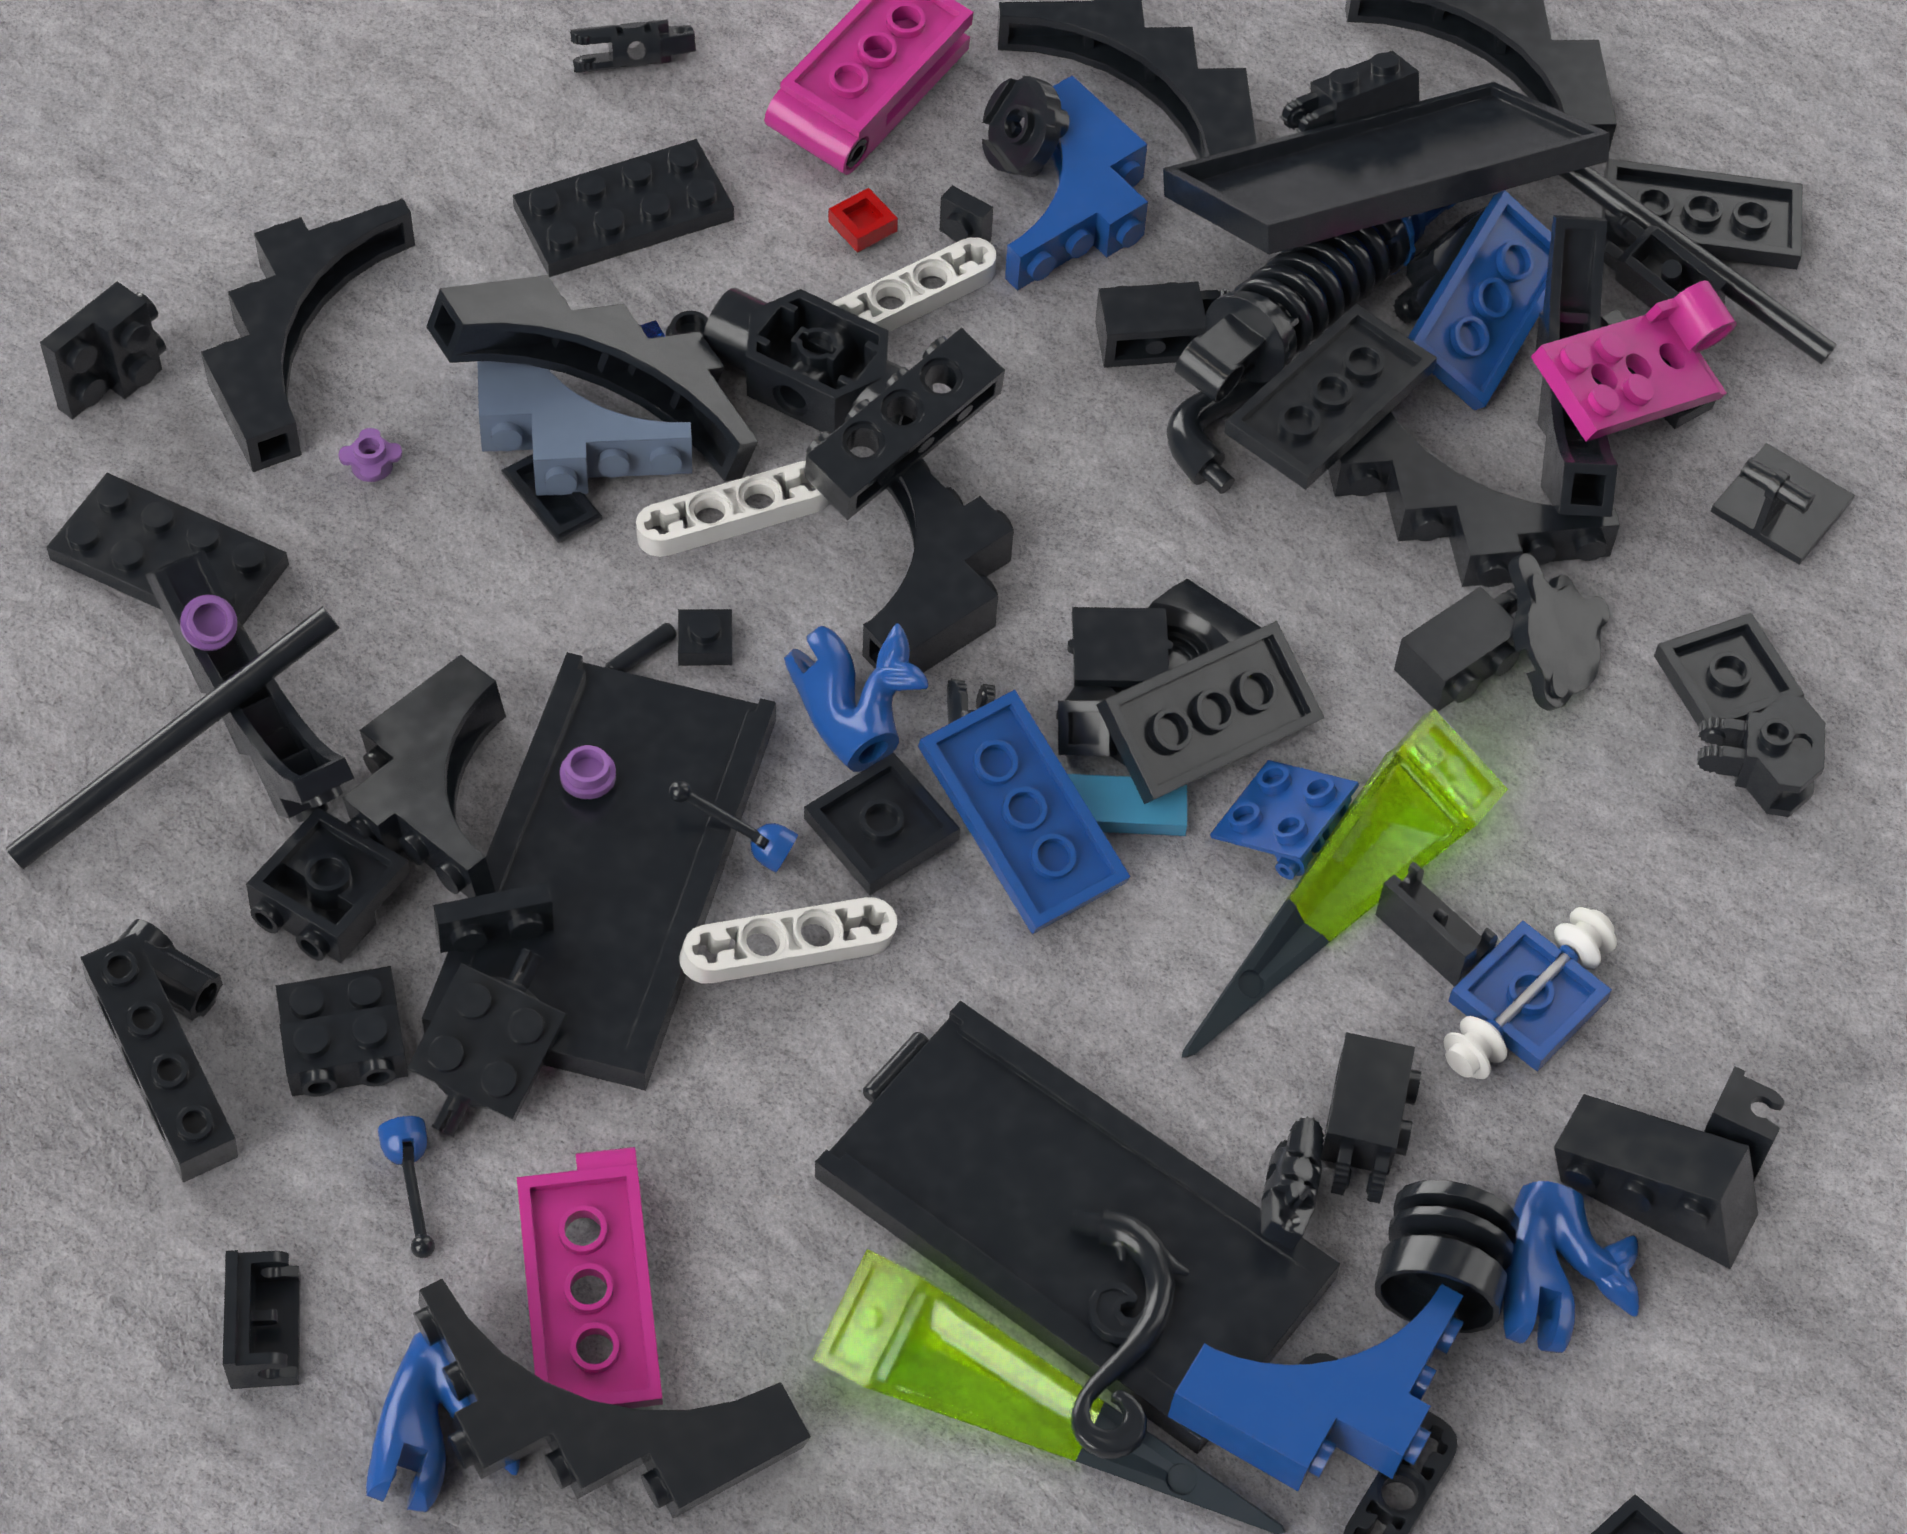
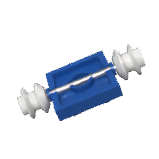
[1444,907,1617,1079]

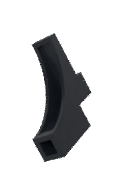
[862,458,1014,673]
[342,654,506,898]

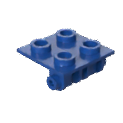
[1210,760,1359,880]

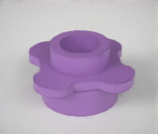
[338,428,402,482]

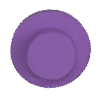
[180,595,237,651]
[560,745,616,799]

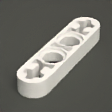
[832,237,996,332]
[636,461,830,557]
[679,897,897,983]

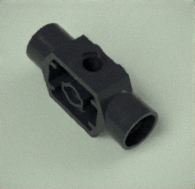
[703,288,933,434]

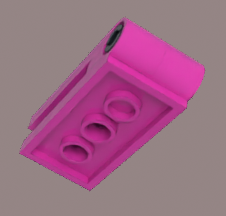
[764,0,974,175]

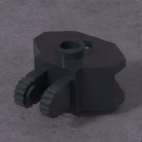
[1697,694,1826,817]

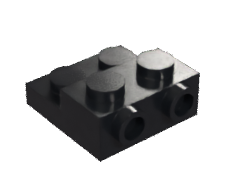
[40,281,166,420]
[246,807,410,963]
[275,966,408,1097]

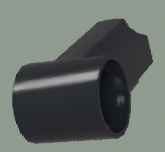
[117,919,223,1021]

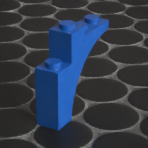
[1005,75,1148,291]
[1168,1284,1464,1491]

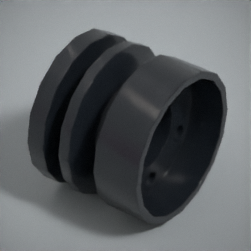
[1375,1180,1519,1333]

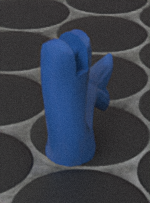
[784,623,928,772]
[1503,1181,1639,1353]
[366,1332,520,1513]

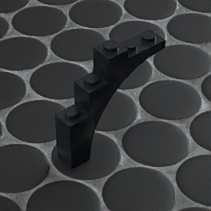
[997,0,1257,159]
[1345,0,1617,151]
[201,198,415,472]
[1535,215,1618,517]
[426,275,758,482]
[1328,412,1620,587]
[145,550,354,822]
[413,1279,811,1519]

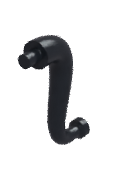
[1167,362,1290,494]

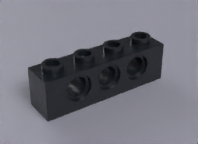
[805,327,1005,520]
[80,933,238,1183]

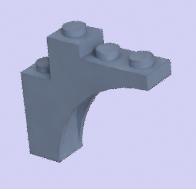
[477,361,692,496]

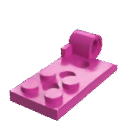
[1531,281,1737,442]
[516,1147,663,1408]

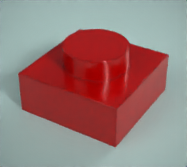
[828,187,898,253]

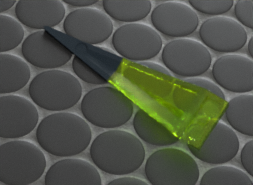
[1181,709,1508,1058]
[812,1249,1286,1534]

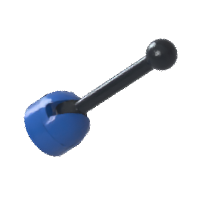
[669,780,798,873]
[378,1116,435,1258]

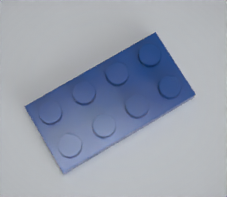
[1407,190,1551,410]
[918,690,1131,934]

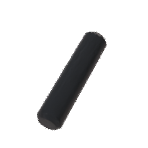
[605,623,676,672]
[863,1032,929,1102]

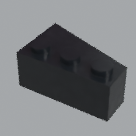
[1554,1094,1758,1269]

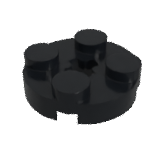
[982,76,1070,177]

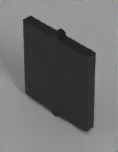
[1067,607,1173,687]

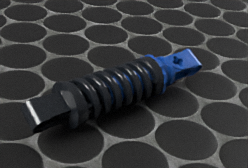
[1175,203,1456,403]

